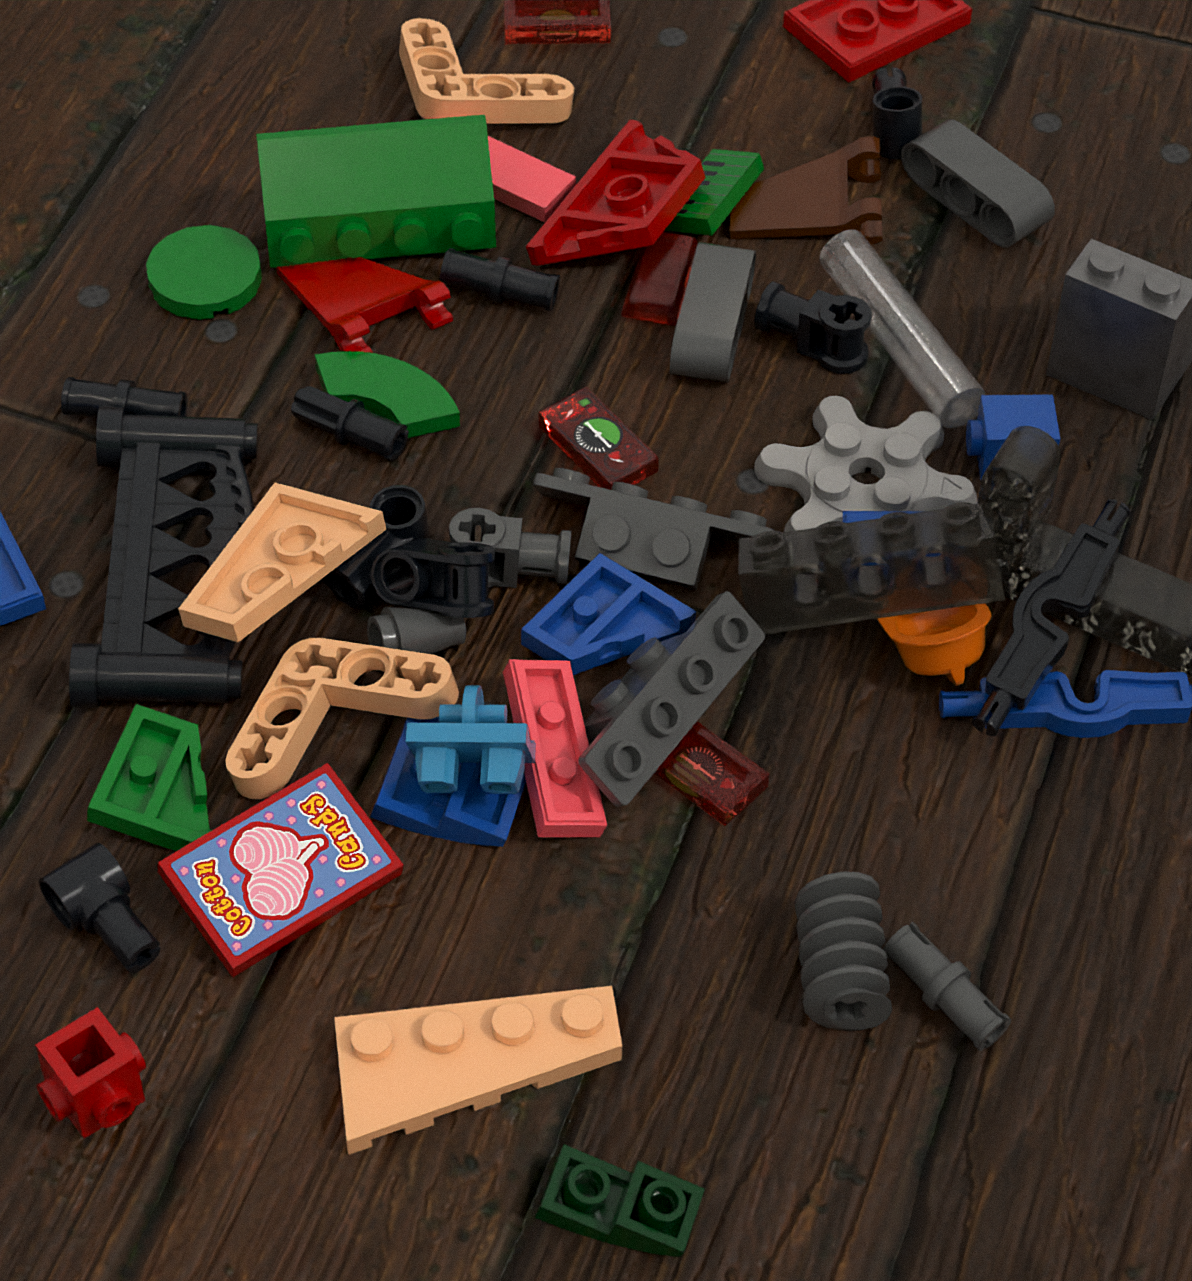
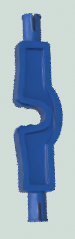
[939,670,1192,738]

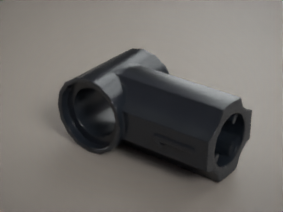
[322,485,430,608]

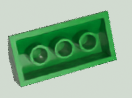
[256,114,496,268]

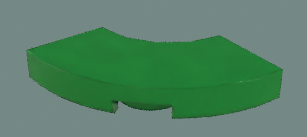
[315,351,460,438]

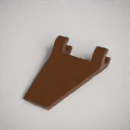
[730,136,883,244]

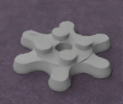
[754,396,977,553]

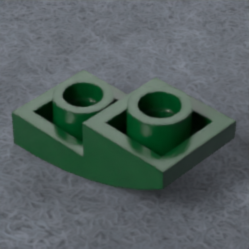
[534,1144,705,1258]

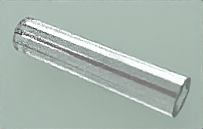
[820,230,986,428]

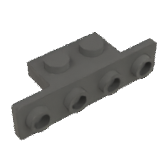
[533,468,778,590]
[578,591,765,807]

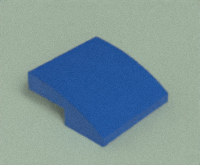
[370,717,526,847]

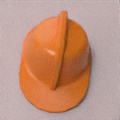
[872,572,992,686]

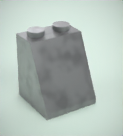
[1046,239,1192,420]

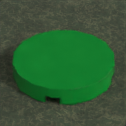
[146,225,262,320]

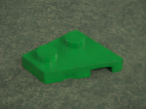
[87,704,212,851]

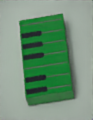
[665,149,764,236]

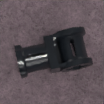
[754,281,872,374]

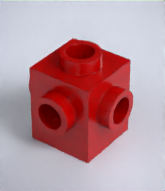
[35,1007,146,1139]

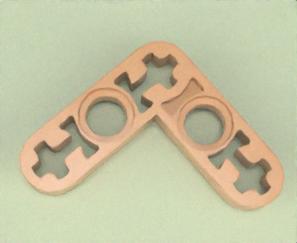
[399,18,574,124]
[225,638,459,799]

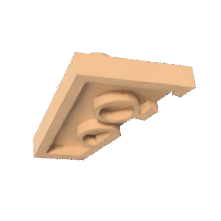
[178,483,387,642]

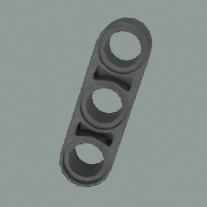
[901,119,1055,248]
[670,242,756,383]

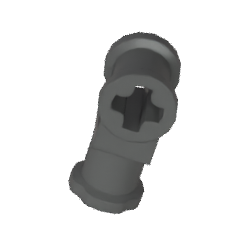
[449,508,572,588]

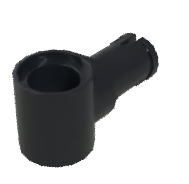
[872,67,922,159]
[38,842,161,973]

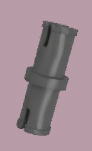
[883,922,1011,1051]

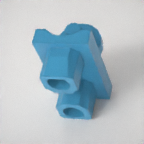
[406,685,536,794]

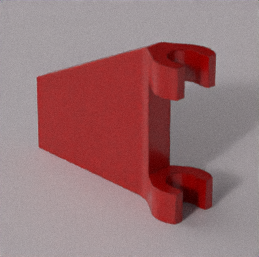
[276,257,453,353]

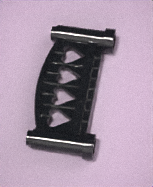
[69,406,258,708]

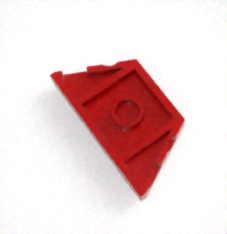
[526,120,705,265]

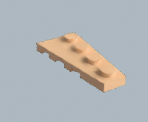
[334,986,622,1155]

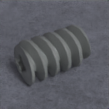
[794,872,893,1031]

